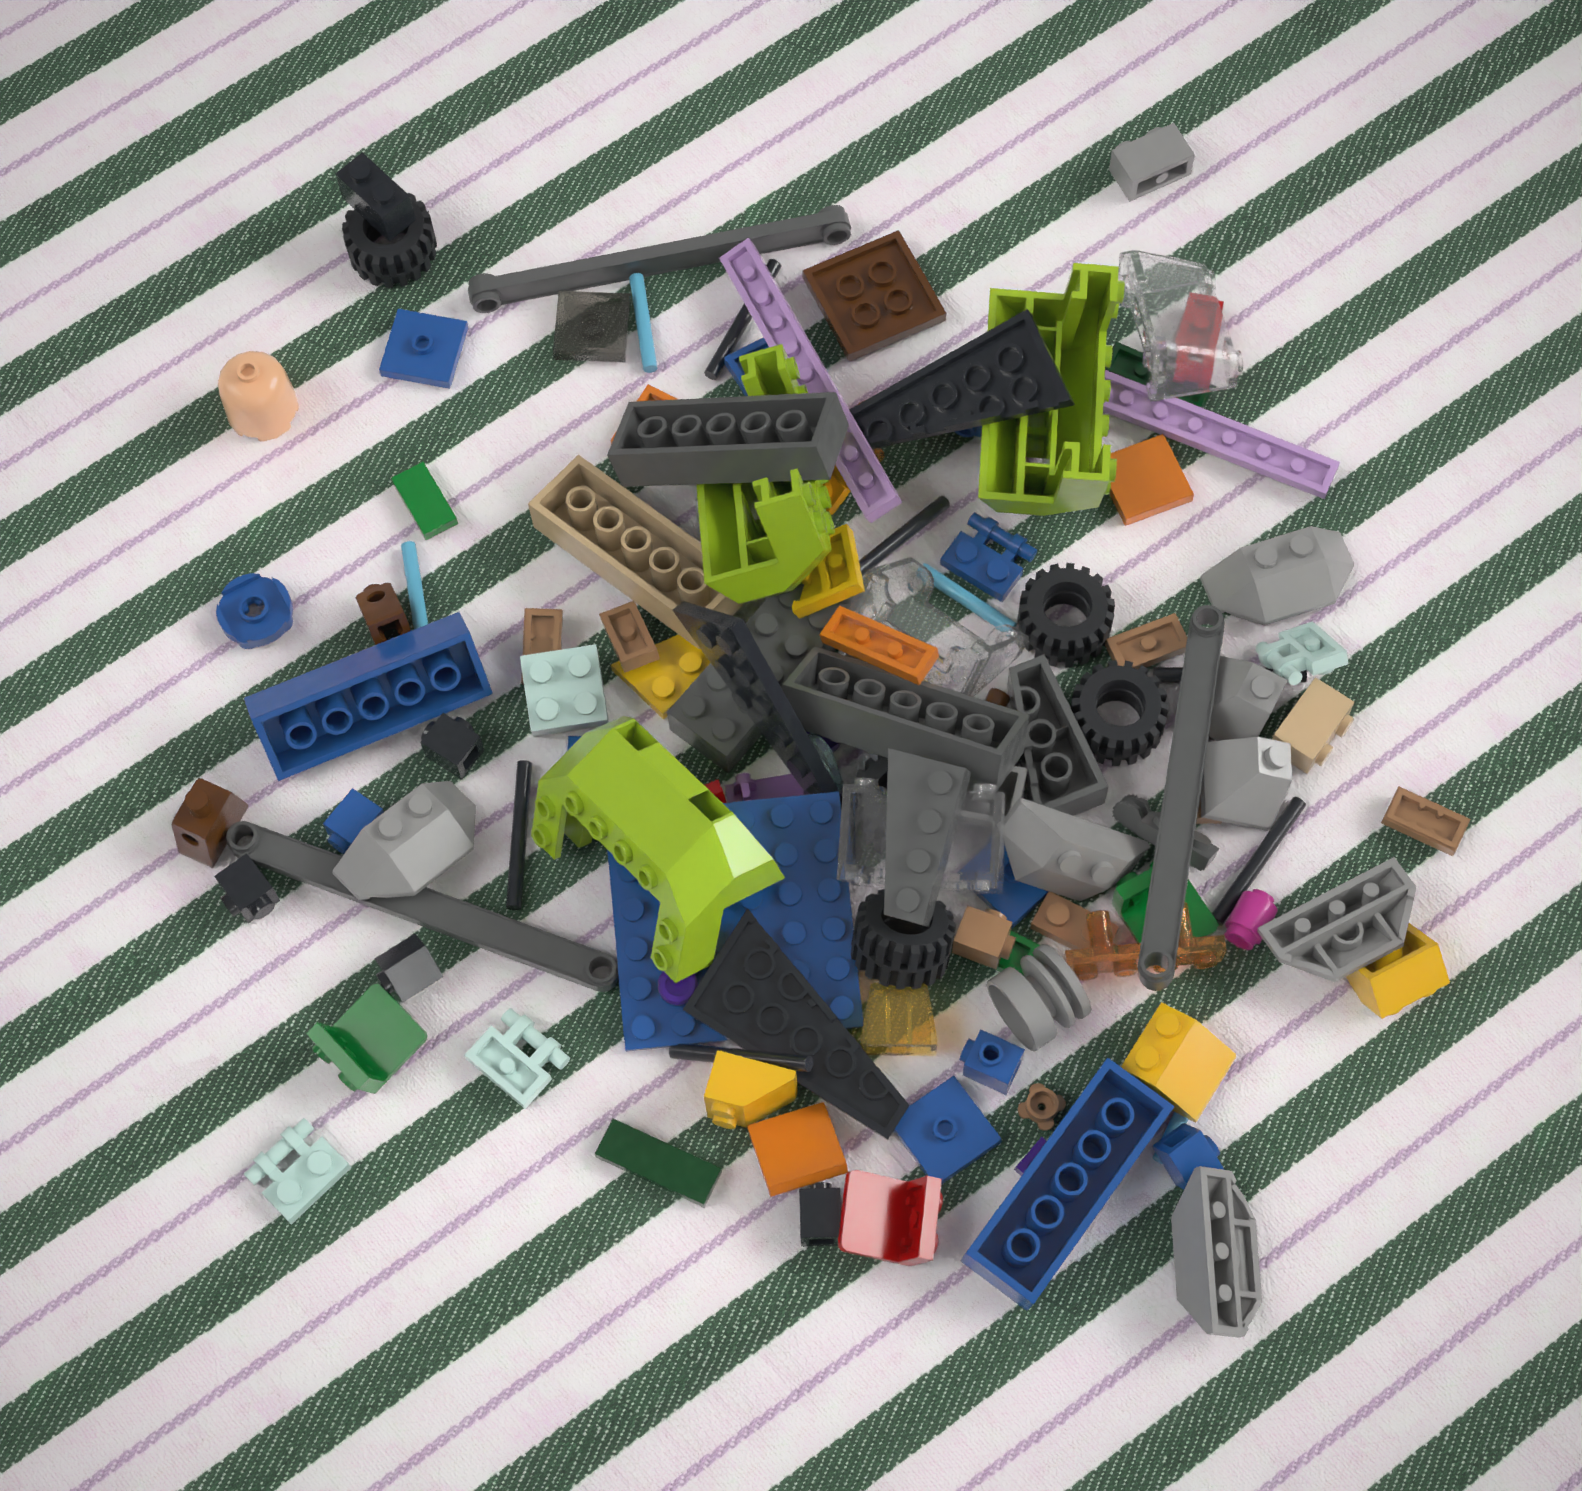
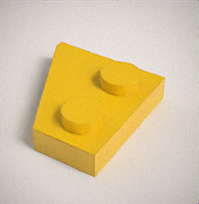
[792,524,865,619]

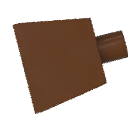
[355,583,411,645]
[171,778,249,868]

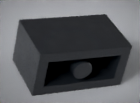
[335,152,416,241]

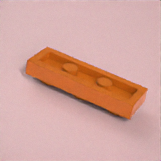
[819,605,939,685]

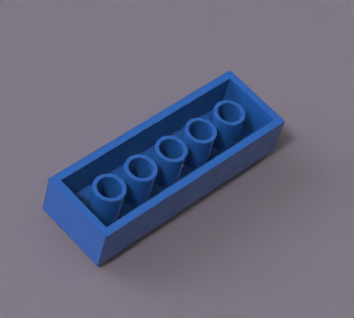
[244,612,493,781]
[960,1058,1175,1311]

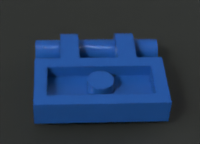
[940,512,1038,602]

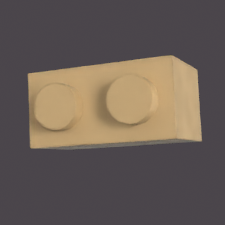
[1272,677,1354,774]

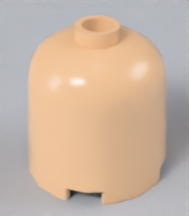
[218,351,299,442]

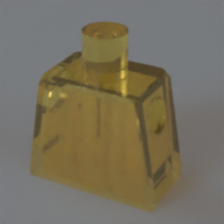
[861,982,937,1056]

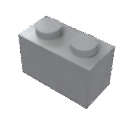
[1109,123,1195,202]

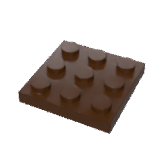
[802,230,947,362]

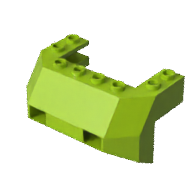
[978,263,1125,516]
[696,344,835,604]
[531,716,785,983]

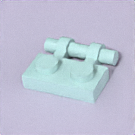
[1255,621,1348,685]
[464,1008,570,1109]
[244,1118,351,1224]

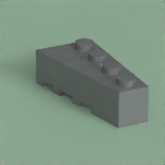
[1007,654,1109,816]
[884,748,971,927]

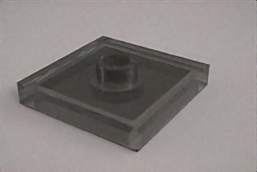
[553,291,631,362]

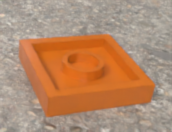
[1109,434,1194,526]
[747,1102,848,1197]

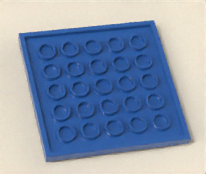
[607,792,864,1052]

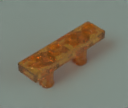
[1063,903,1227,981]

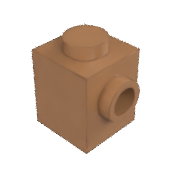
[952,905,1016,970]

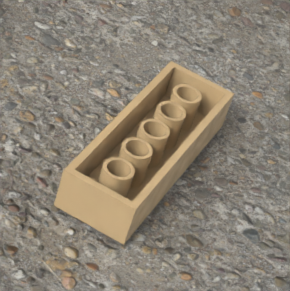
[528,454,744,649]

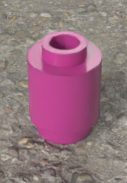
[1224,889,1278,950]

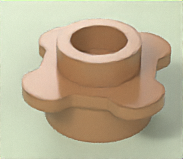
[1018,1083,1066,1131]

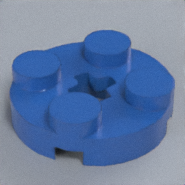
[216,573,293,649]

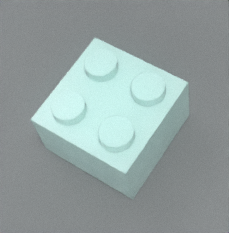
[520,644,609,737]

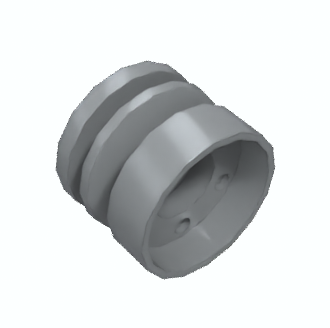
[986,944,1092,1052]

